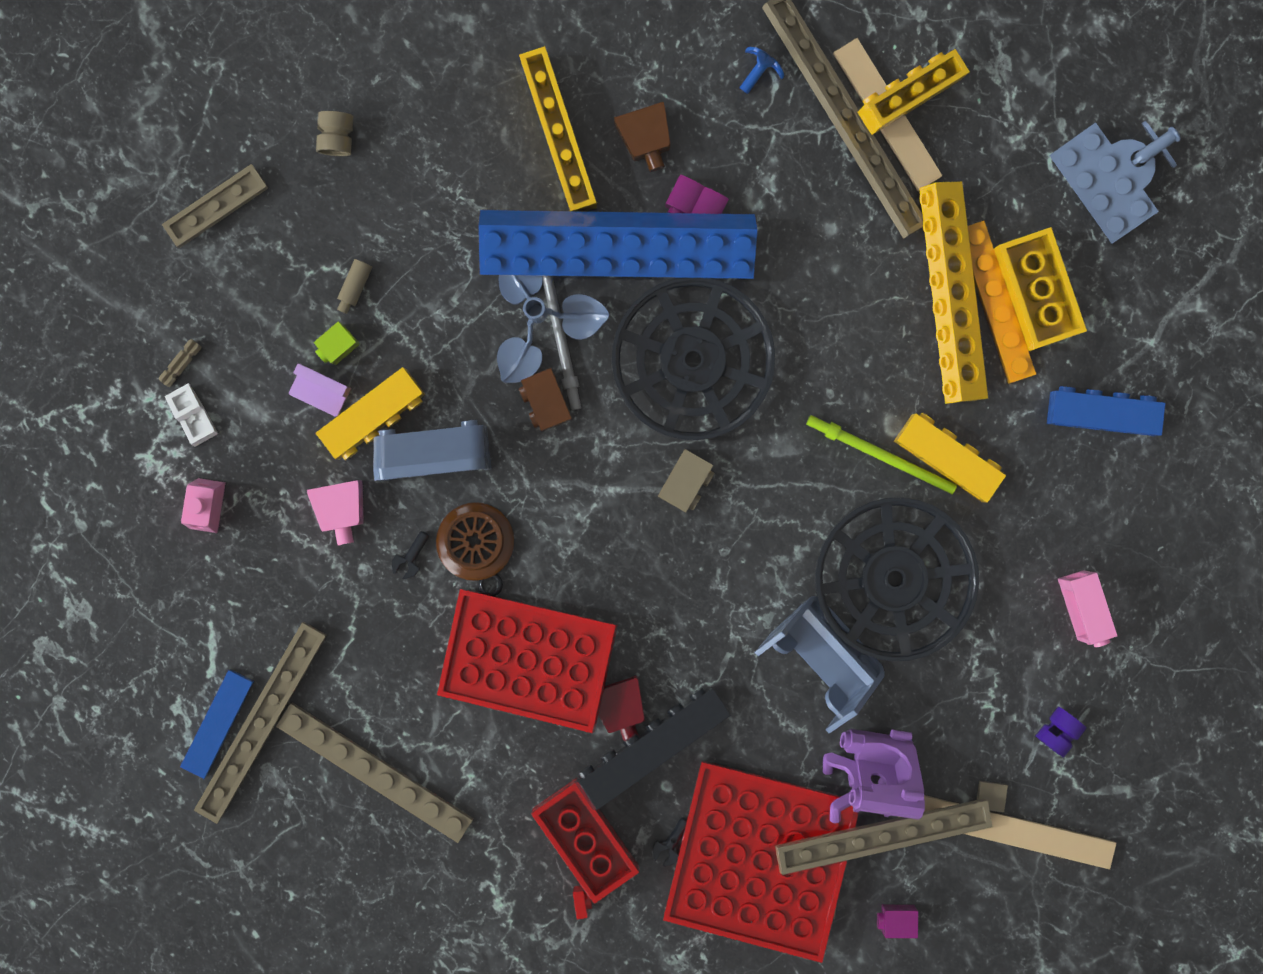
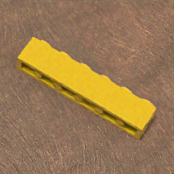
[519,46,597,212]

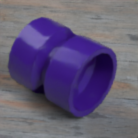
[1035,706,1087,758]

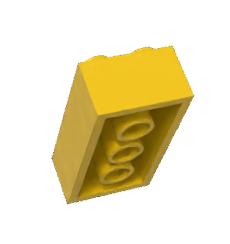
[994,227,1087,351]

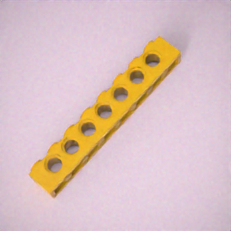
[919,182,988,404]

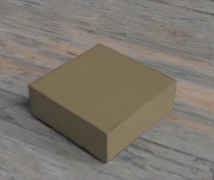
[977,780,1008,812]

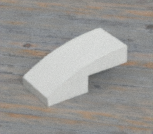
[165,383,218,447]

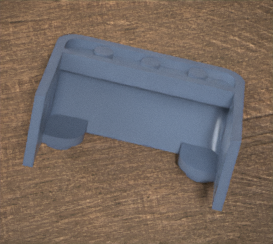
[373,420,492,481]
[754,596,884,733]

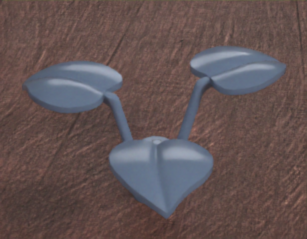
[497,275,609,383]

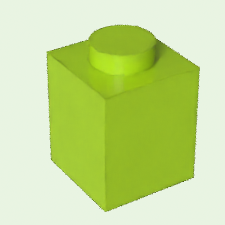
[313,321,360,365]

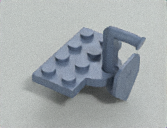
[1049,121,1181,244]

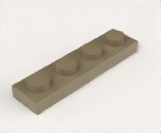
[162,164,268,248]

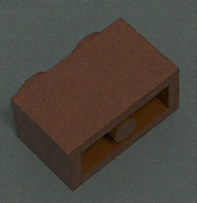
[519,368,572,432]

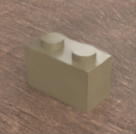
[658,449,715,512]

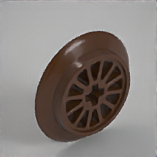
[436,503,514,581]

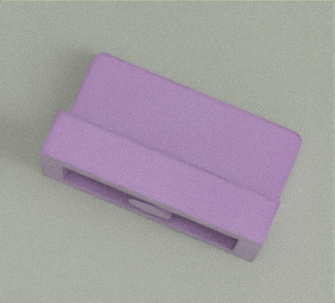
[289,364,351,417]

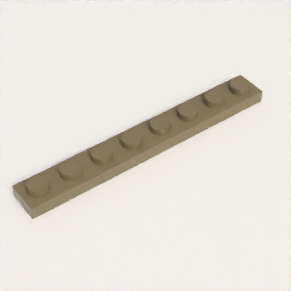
[194,622,327,824]
[276,702,474,843]
[775,798,992,875]

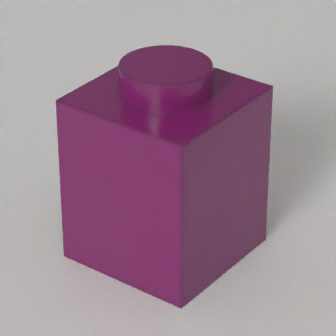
[877,904,918,938]

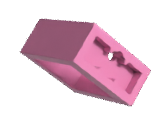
[1058,570,1117,647]

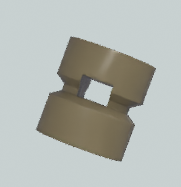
[316,111,353,156]

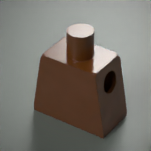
[614,102,670,172]

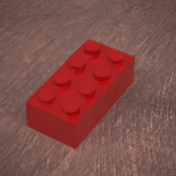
[531,777,639,904]

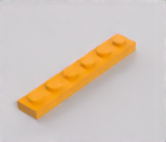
[968,221,1036,384]

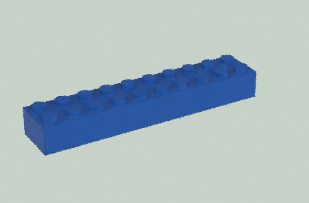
[479,210,757,279]

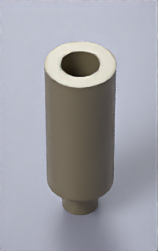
[337,259,372,314]

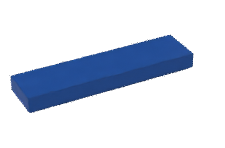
[180,669,254,779]

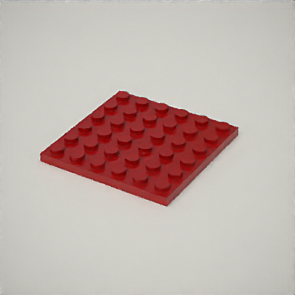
[663,761,859,963]

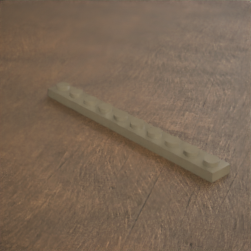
[762,0,923,239]

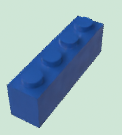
[1047,386,1165,436]

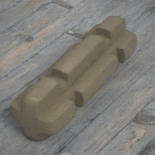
[159,339,201,387]

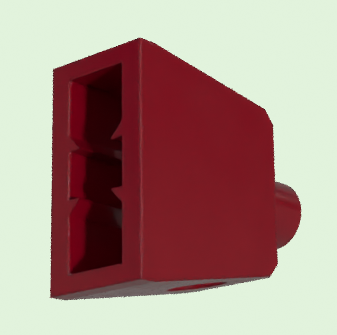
[598,675,645,741]

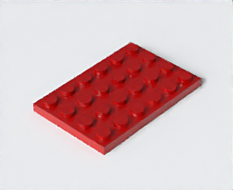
[437,589,618,733]

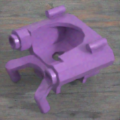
[823,729,925,823]

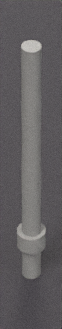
[542,276,581,411]

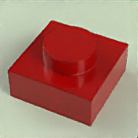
[573,885,593,920]

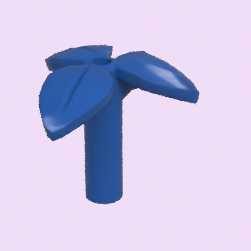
[740,47,784,94]

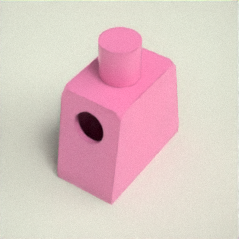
[181,478,225,533]
[307,480,363,545]

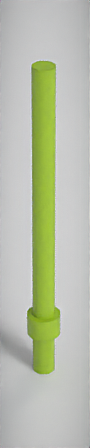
[806,415,957,494]

